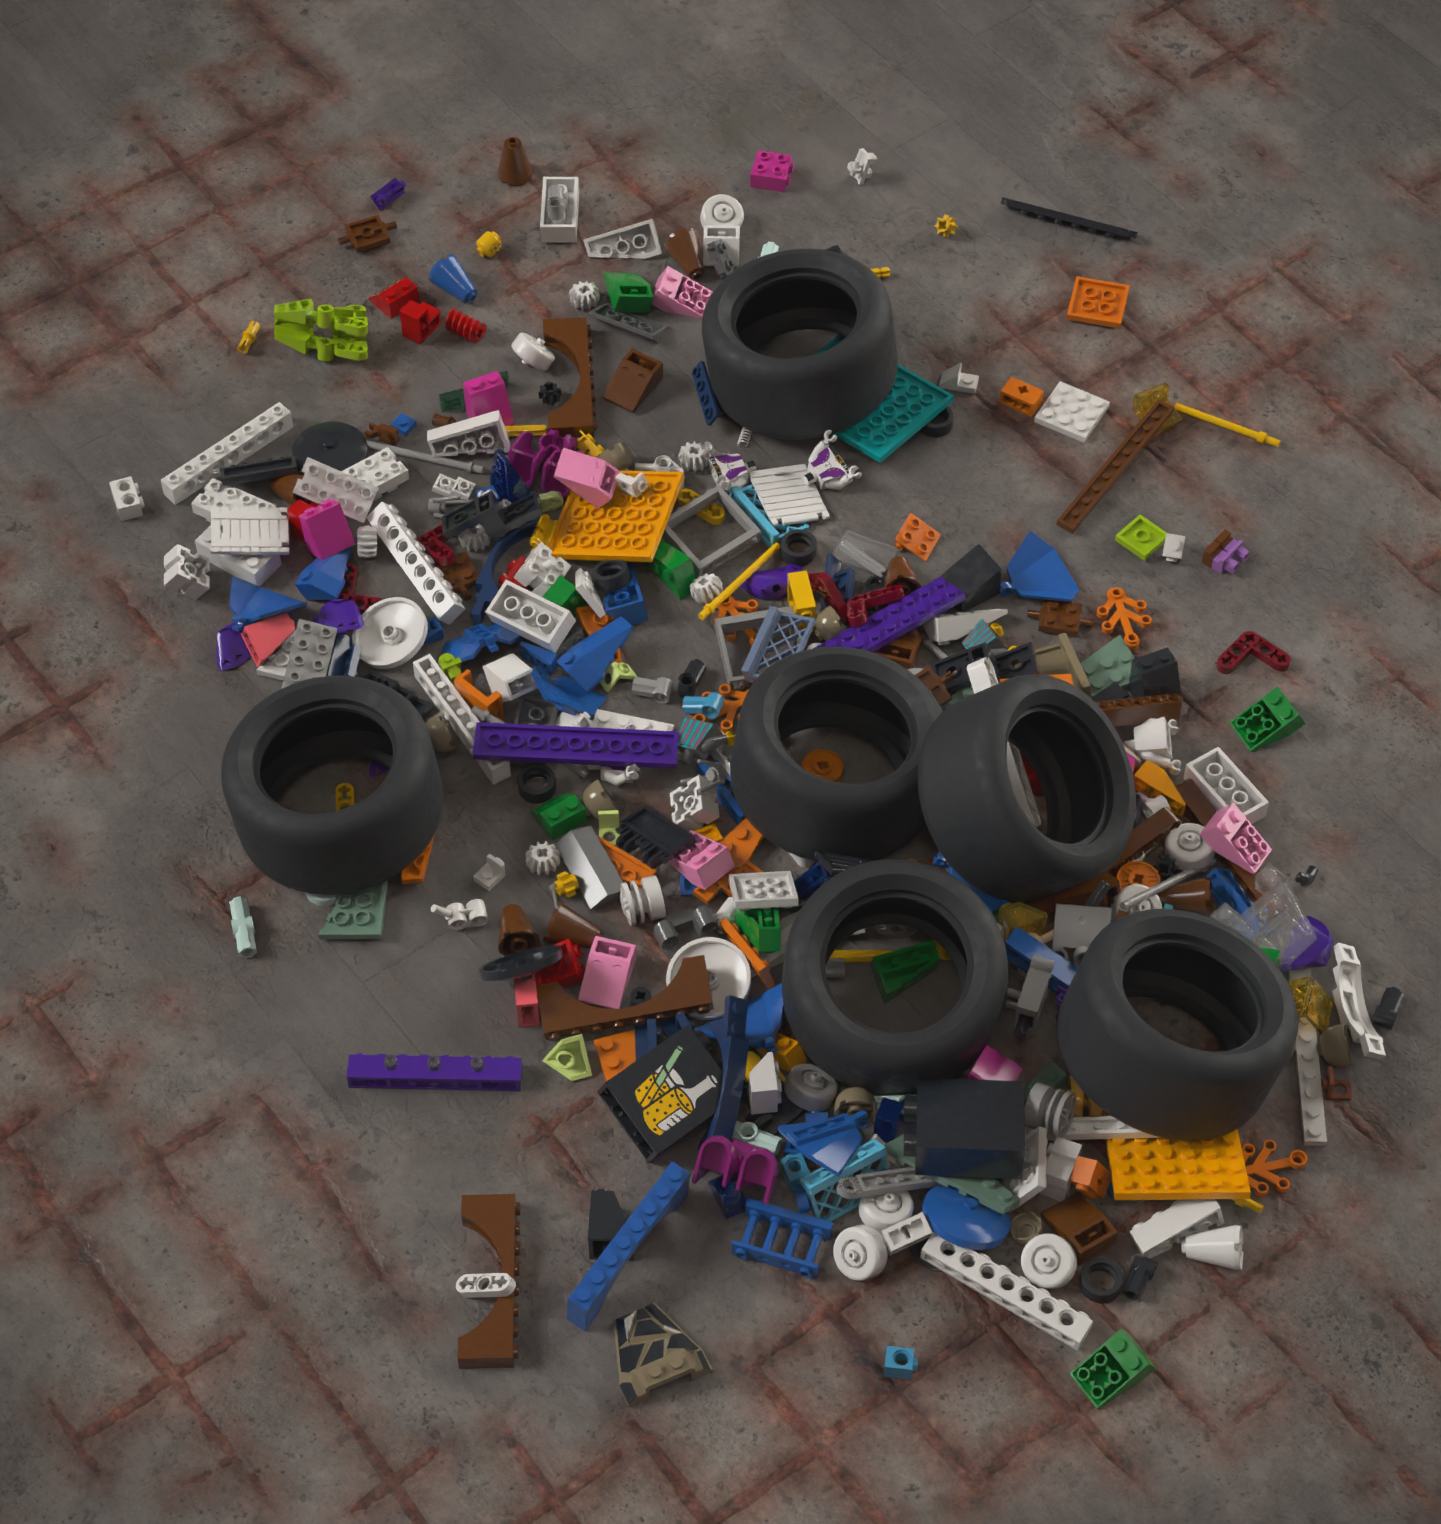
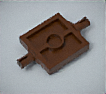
[338,215,397,253]
[434,551,479,601]
[1027,599,1094,637]
[915,666,954,707]

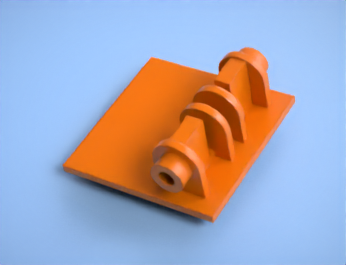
[894,512,941,562]

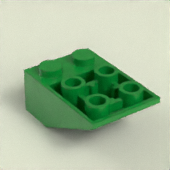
[603,272,654,313]
[1229,686,1306,752]
[1069,1329,1156,1409]

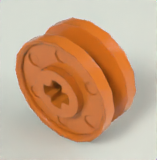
[801,749,844,783]
[1117,861,1160,889]

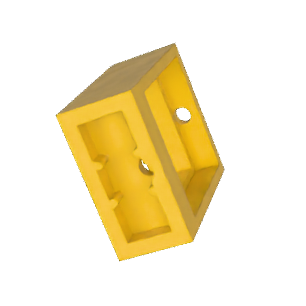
[787,570,816,631]

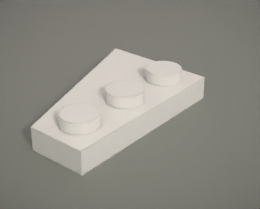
[575,568,606,618]
[256,630,296,681]

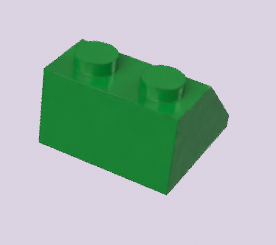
[530,792,587,841]

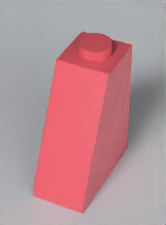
[241,612,295,668]
[514,974,540,1028]

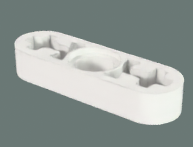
[456,1273,516,1298]

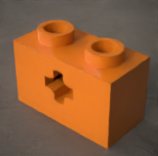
[1000,377,1044,417]
[1069,1156,1111,1200]

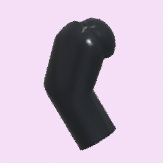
[1295,865,1318,886]

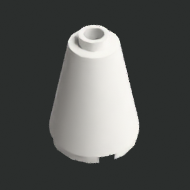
[1182,1225,1243,1270]

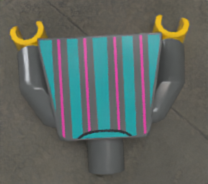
[962,619,1017,656]
[677,717,736,766]

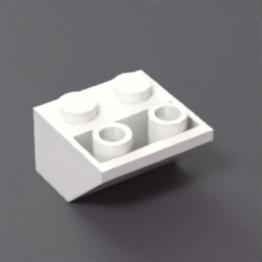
[703,225,740,267]
[482,653,538,702]
[749,1052,782,1114]

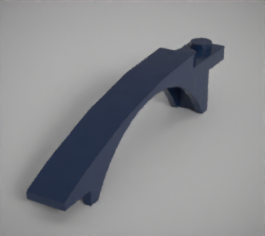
[470,518,540,626]
[698,995,749,1174]

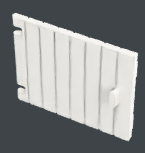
[748,464,830,527]
[211,507,289,555]

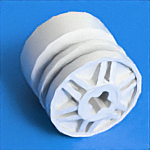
[620,875,666,926]

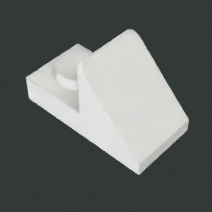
[939,363,979,394]

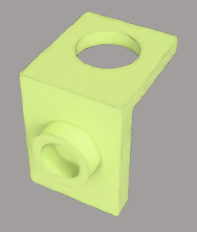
[599,662,637,692]
[598,810,620,846]

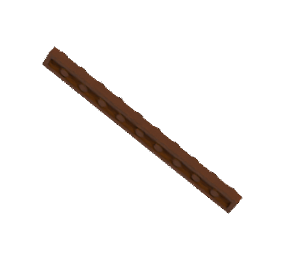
[1056,399,1174,534]

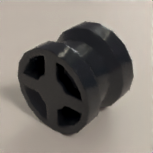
[630,987,651,1007]

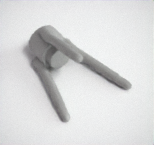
[428,495,472,518]
[680,759,727,793]

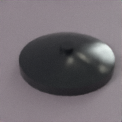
[292,421,368,475]
[479,945,563,981]

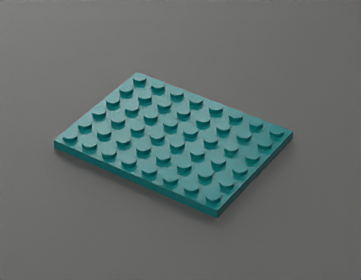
[814,334,954,463]

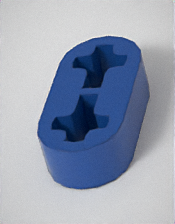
[795,1184,811,1213]

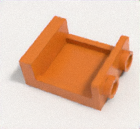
[454,669,504,723]

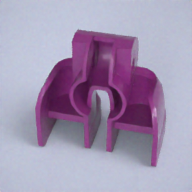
[507,429,583,499]
[692,1135,778,1205]

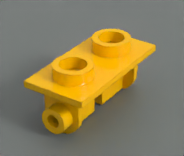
[577,430,605,458]
[530,514,559,551]

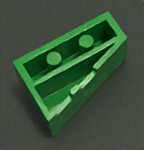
[643,539,696,600]
[542,576,587,615]
[735,907,780,953]
[871,940,940,1004]

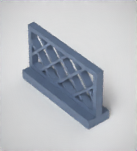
[741,606,816,683]

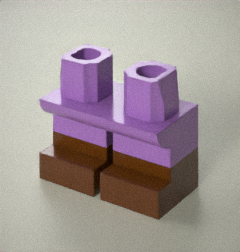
[1202,529,1250,574]

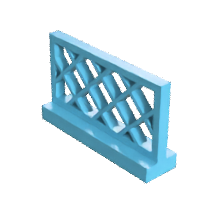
[729,484,810,548]
[800,1138,889,1222]

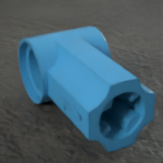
[682,692,725,719]

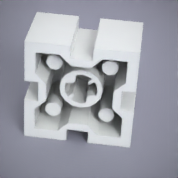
[513,542,571,597]
[164,544,210,600]
[670,775,719,832]
[1039,1136,1082,1201]

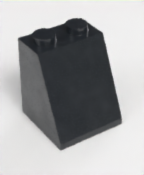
[940,544,1002,612]
[1128,647,1181,698]
[588,1189,634,1261]

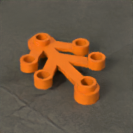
[1097,587,1152,651]
[714,595,758,649]
[692,684,749,733]
[1242,1139,1307,1197]

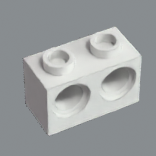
[109,476,145,522]
[881,1212,932,1256]

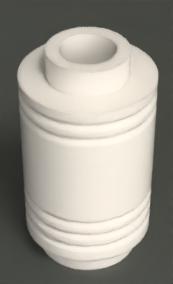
[715,897,735,934]

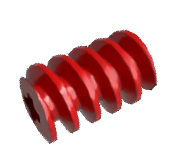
[445,308,487,344]

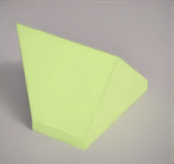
[542,1034,592,1081]

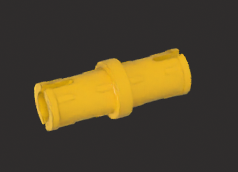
[237,321,260,354]

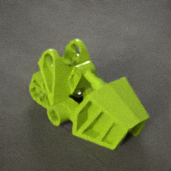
[274,299,368,362]

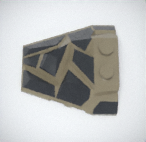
[613,1302,713,1407]

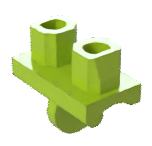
[438,653,462,687]

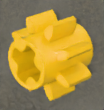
[934,214,958,238]
[554,872,579,898]

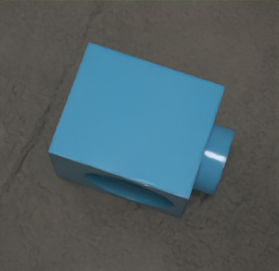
[780,1153,810,1192]
[884,1346,918,1380]

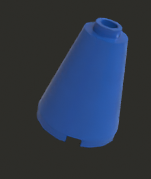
[428,254,477,303]

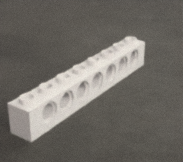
[161,402,294,505]
[366,502,465,625]
[413,654,511,785]
[921,1232,1093,1351]

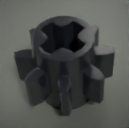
[538,382,561,405]
[1153,854,1180,880]

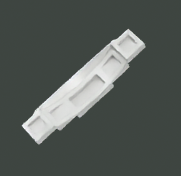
[1332,943,1386,1060]

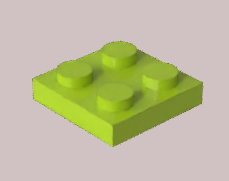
[1115,515,1167,561]

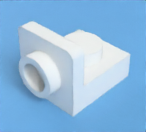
[615,472,649,498]
[1162,533,1185,562]
[473,854,506,891]

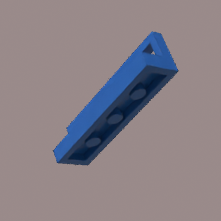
[696,759,746,825]
[1205,867,1274,942]

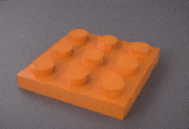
[1066,276,1130,329]

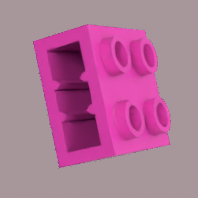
[750,150,795,192]

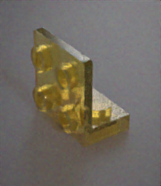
[1132,382,1183,432]
[1289,976,1333,1034]

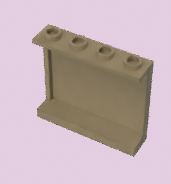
[1014,633,1091,698]

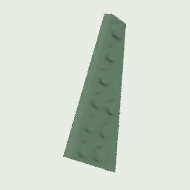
[1080,635,1135,698]
[318,880,388,939]
[883,1128,1020,1215]

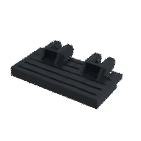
[220,456,298,486]
[615,804,696,869]
[741,1047,807,1135]

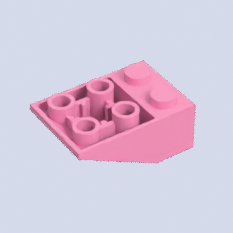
[652,266,713,319]
[554,448,620,509]
[1200,803,1272,874]
[669,830,735,890]
[578,936,637,1009]

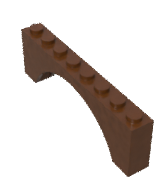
[543,317,597,438]
[536,955,714,1041]
[457,1194,520,1369]

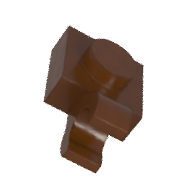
[365,423,399,446]

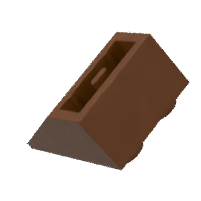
[602,349,663,412]
[874,629,926,669]
[1053,871,1121,921]
[1040,1192,1118,1265]

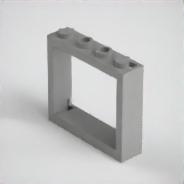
[662,485,761,578]
[715,606,801,690]

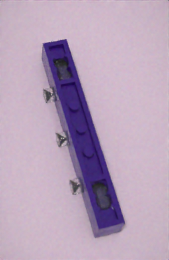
[347,1053,523,1091]

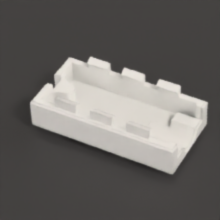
[341,447,409,501]
[292,457,379,523]
[191,478,276,522]

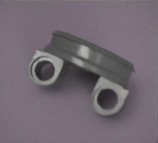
[654,905,718,959]

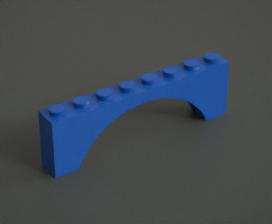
[567,1162,690,1331]

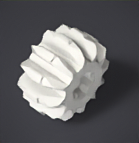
[569,281,600,311]
[679,441,710,472]
[458,522,491,552]
[357,526,377,558]
[690,573,723,605]
[526,841,560,876]

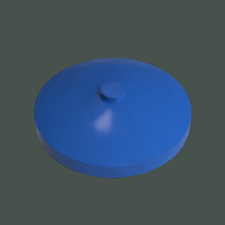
[922,1185,1011,1250]

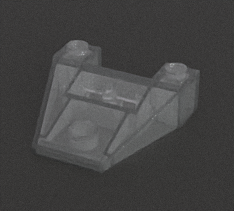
[1210,863,1317,966]

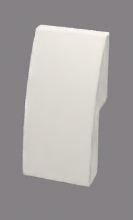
[432,474,475,500]

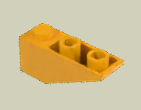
[1133,760,1186,818]
[751,1032,808,1072]

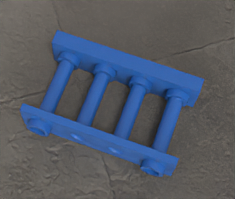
[732,1198,833,1279]

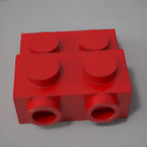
[535,939,585,988]

